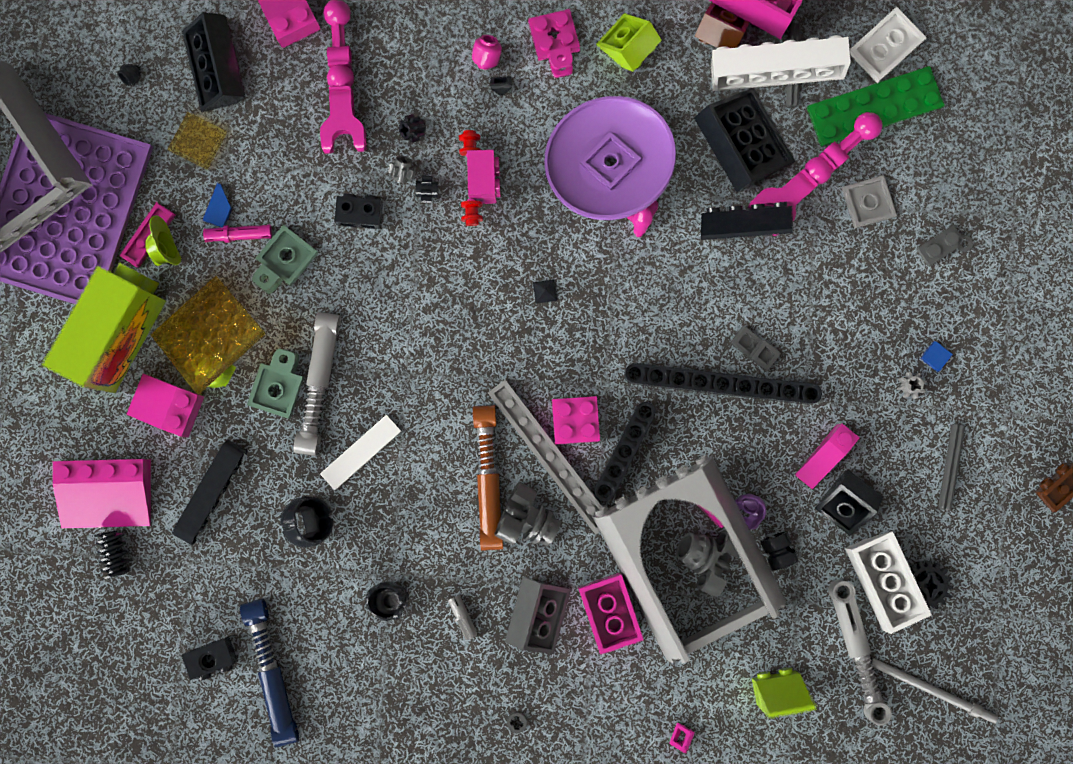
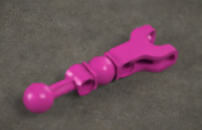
[320,0,366,154]
[748,112,883,236]

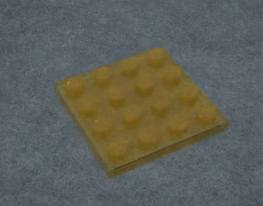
[150,276,266,394]

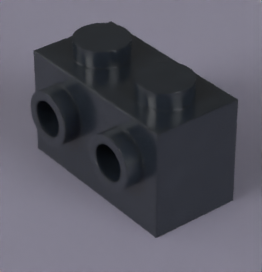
[334,193,383,229]

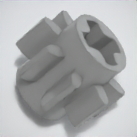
[897,372,927,399]

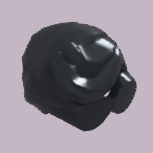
[366,582,409,621]

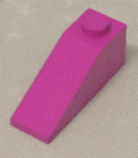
[795,423,859,489]

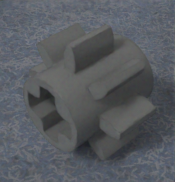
[388,156,417,183]

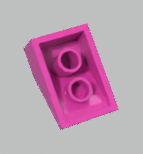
[258,0,321,48]
[126,374,205,438]

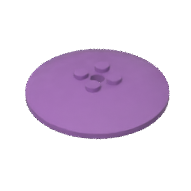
[544,96,676,220]

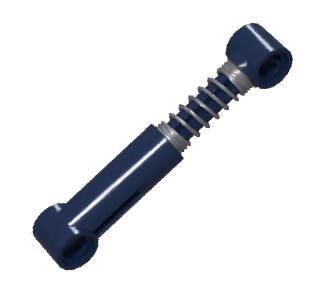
[240,598,299,748]

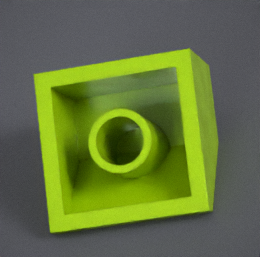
[596,13,662,71]

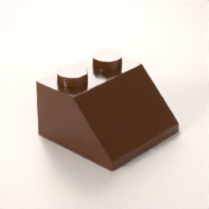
[694,2,750,48]

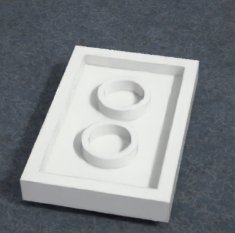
[849,7,927,83]

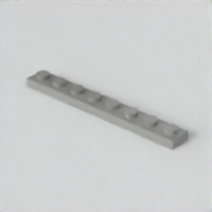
[488,380,602,535]

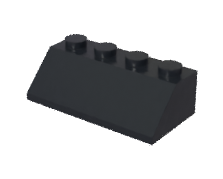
[182,12,245,112]
[700,202,794,240]

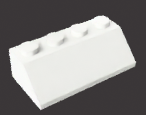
[845,531,931,634]

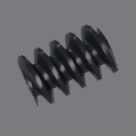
[94,531,131,579]

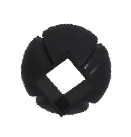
[280,496,334,548]

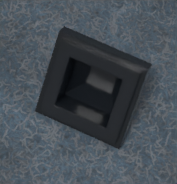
[490,76,512,96]
[533,279,557,304]

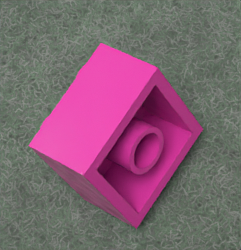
[552,396,600,445]

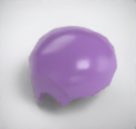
[735,493,766,530]

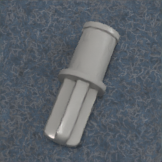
[447,595,477,640]

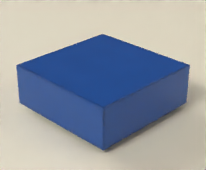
[920,341,953,372]

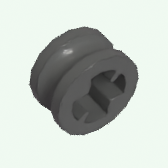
[507,711,527,734]

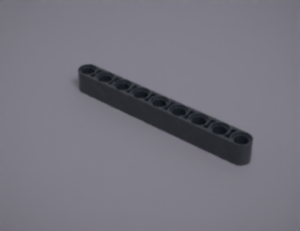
[624,363,822,405]

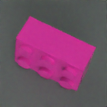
[578,572,643,655]

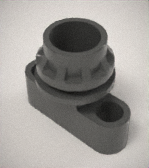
[494,481,561,547]
[676,530,739,597]

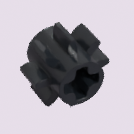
[399,114,426,143]
[415,175,438,203]

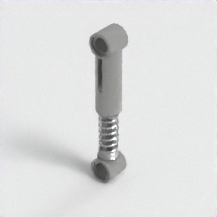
[293,312,341,456]
[828,579,892,726]

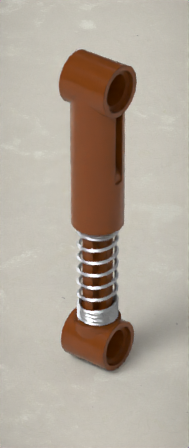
[473,405,503,551]

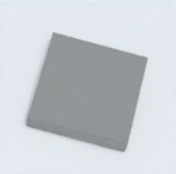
[842,175,897,229]

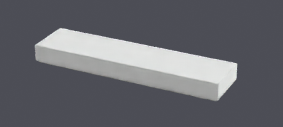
[320,415,401,490]

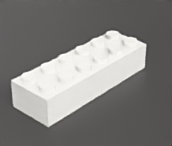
[711,35,850,91]

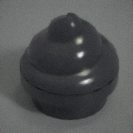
[117,64,141,86]

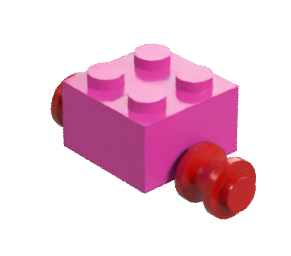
[459,130,500,226]

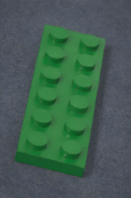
[807,66,944,147]

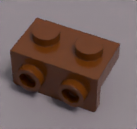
[1035,463,1073,512]

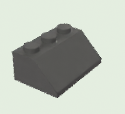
[505,577,571,654]

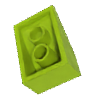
[752,667,816,718]

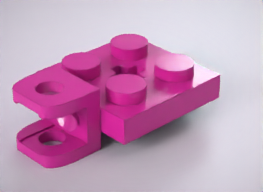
[528,9,580,78]

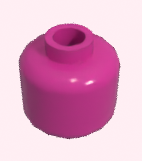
[472,35,502,70]

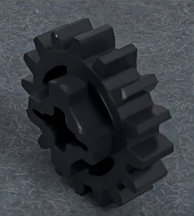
[909,561,953,609]

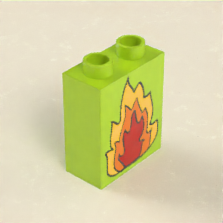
[42,263,166,393]

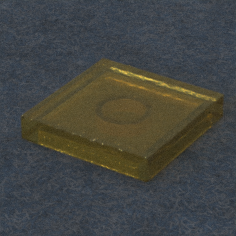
[167,112,227,170]

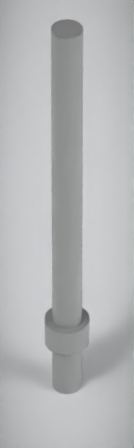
[870,658,998,724]

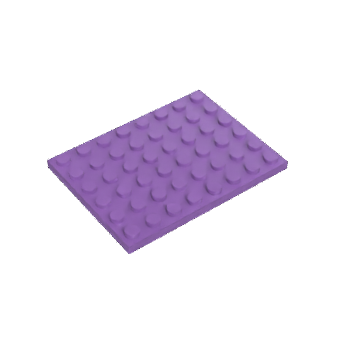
[0,113,153,304]

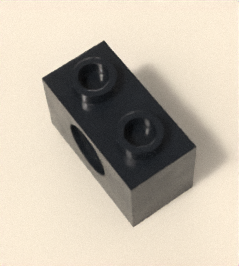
[181,636,238,682]

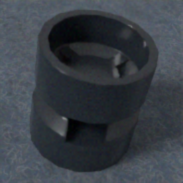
[760,531,799,571]

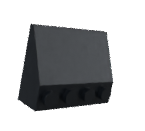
[694,88,795,192]

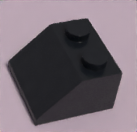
[815,470,883,536]

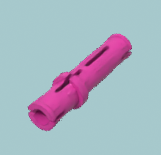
[203,225,272,243]

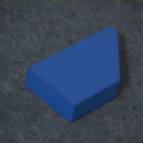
[203,183,232,228]

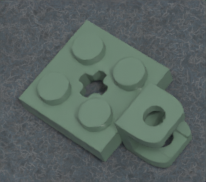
[252,225,319,294]
[247,348,304,419]

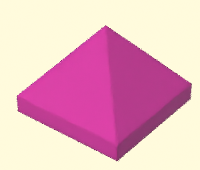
[669,722,695,753]

